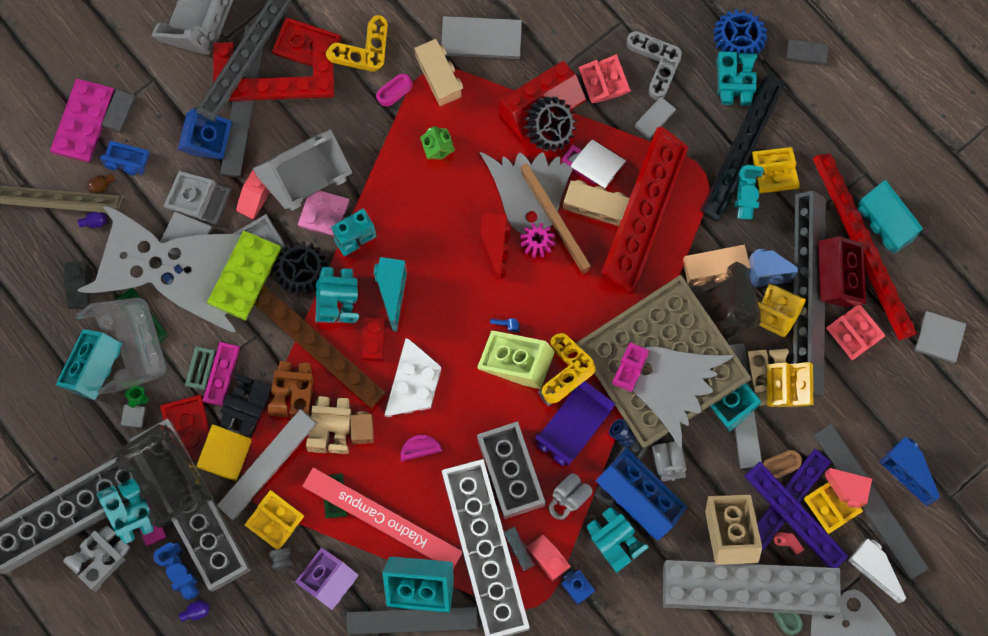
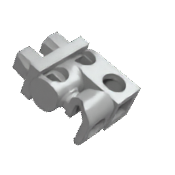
[63,525,131,592]

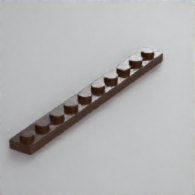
[254,285,386,409]

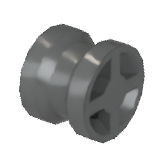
[269,548,294,570]

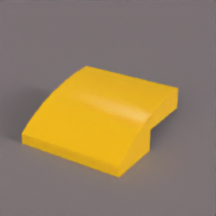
[752,147,800,193]
[750,283,806,337]
[767,362,814,407]
[196,424,251,482]
[803,482,863,534]
[245,490,304,550]

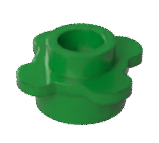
[124,386,149,408]

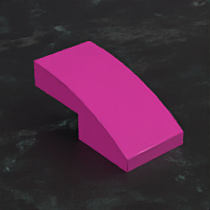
[612,343,649,392]

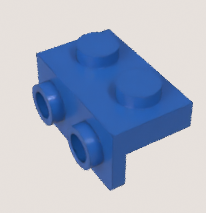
[100,141,150,176]

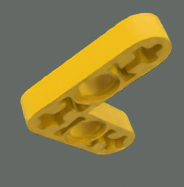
[326,15,388,72]
[542,333,596,403]

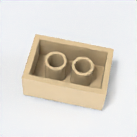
[705,495,762,565]

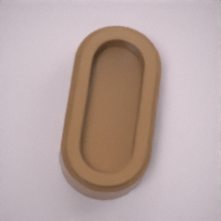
[762,450,802,479]

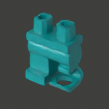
[716,52,757,106]
[734,165,764,220]
[331,208,377,256]
[316,267,359,323]
[96,477,154,544]
[586,507,649,573]

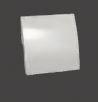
[571,140,626,188]

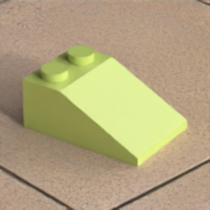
[477,331,555,389]

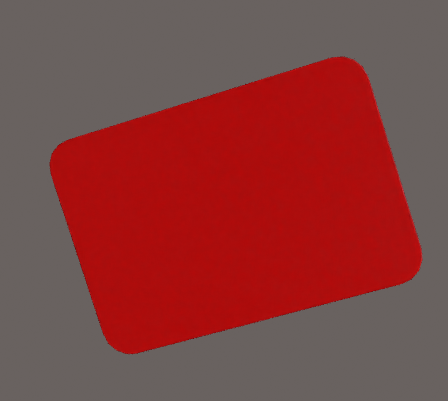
[240,69,710,610]

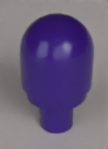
[78,212,107,229]
[179,600,209,622]

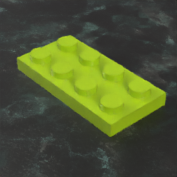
[207,230,281,321]

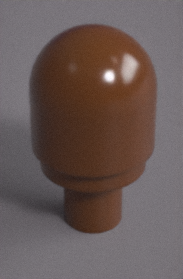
[87,173,116,194]

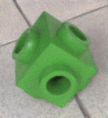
[420,126,455,160]

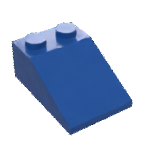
[879,436,940,506]

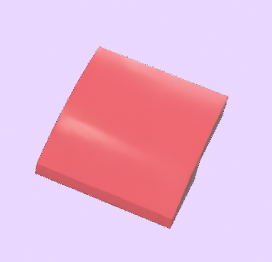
[578,54,631,104]
[826,305,885,361]

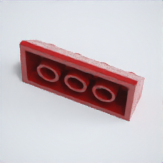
[498,61,586,141]

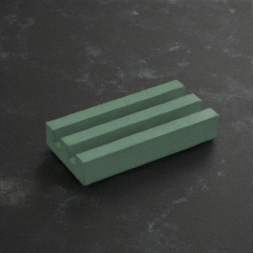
[185,346,216,391]

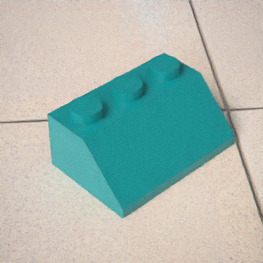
[857,180,923,254]
[55,329,123,400]
[710,383,762,432]
[383,557,454,613]

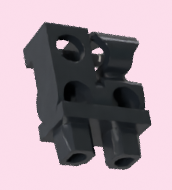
[220,373,272,437]

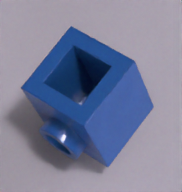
[561,570,595,605]

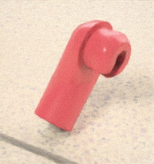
[774,532,805,555]

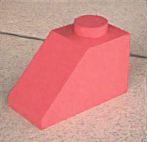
[236,170,270,220]
[825,468,872,509]
[526,535,570,582]

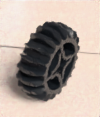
[523,96,577,151]
[273,241,329,296]

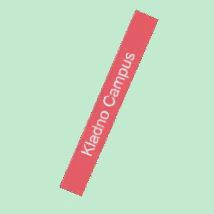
[302,468,463,569]

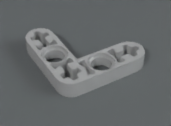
[626,31,682,100]

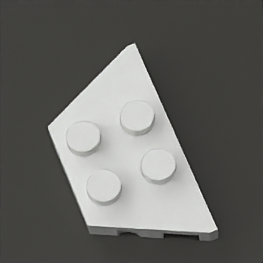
[385,339,441,417]

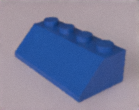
[596,448,688,541]

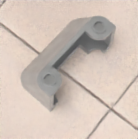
[152,0,233,55]
[253,129,352,211]

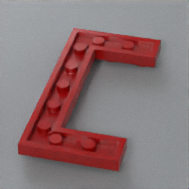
[213,39,334,101]

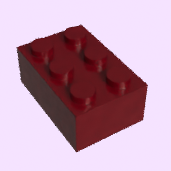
[818,236,866,308]

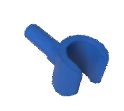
[490,318,520,332]

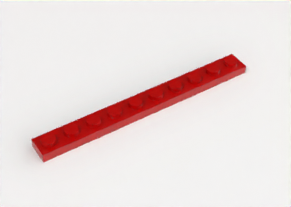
[813,153,917,341]

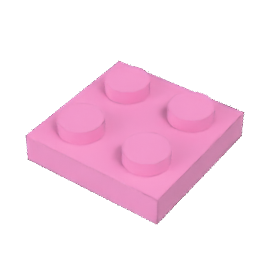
[298,190,350,238]

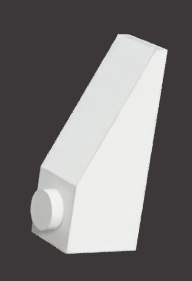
[848,539,906,603]

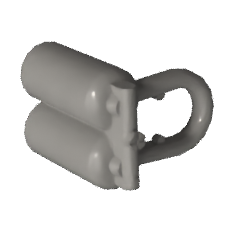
[652,441,687,482]
[549,474,592,520]

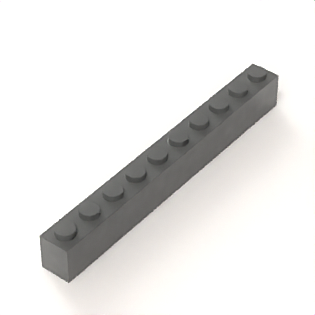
[793,191,826,398]

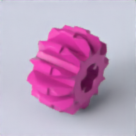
[521,223,555,258]

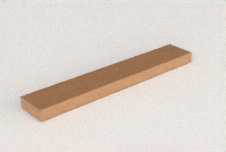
[521,163,590,274]

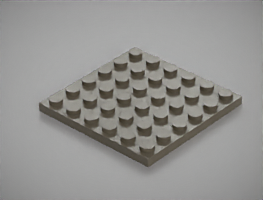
[576,275,751,449]

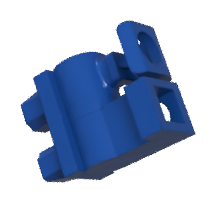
[154,542,200,601]

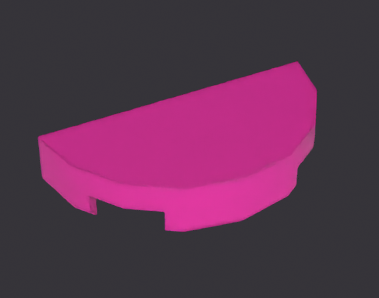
[401,435,442,462]

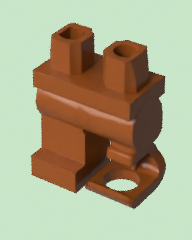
[268,361,314,418]

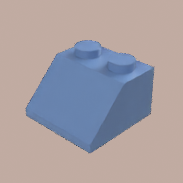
[747,249,798,288]

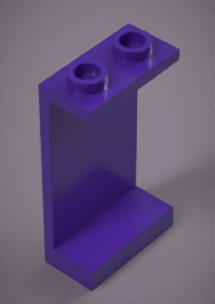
[535,381,615,467]

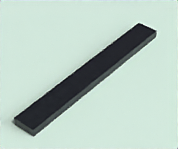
[700,75,784,222]

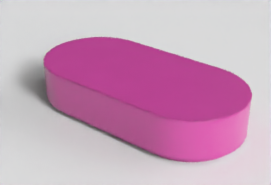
[376,74,413,106]

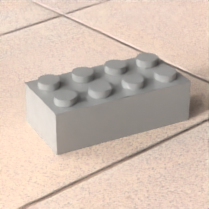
[477,421,545,520]

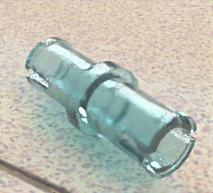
[504,527,535,571]

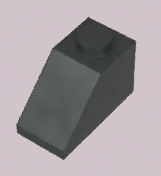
[64,262,91,309]

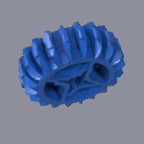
[713,8,767,60]

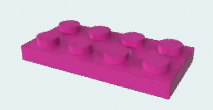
[50,78,116,163]

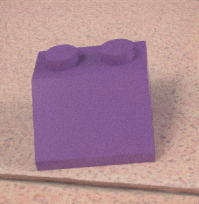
[295,547,359,610]

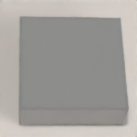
[121,404,146,429]

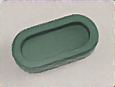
[772,612,803,635]

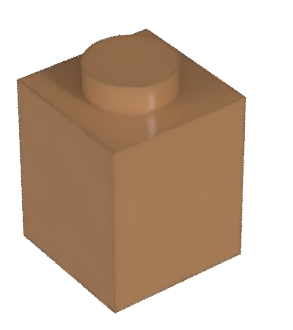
[350,411,374,444]

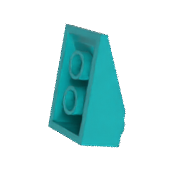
[374,257,407,332]

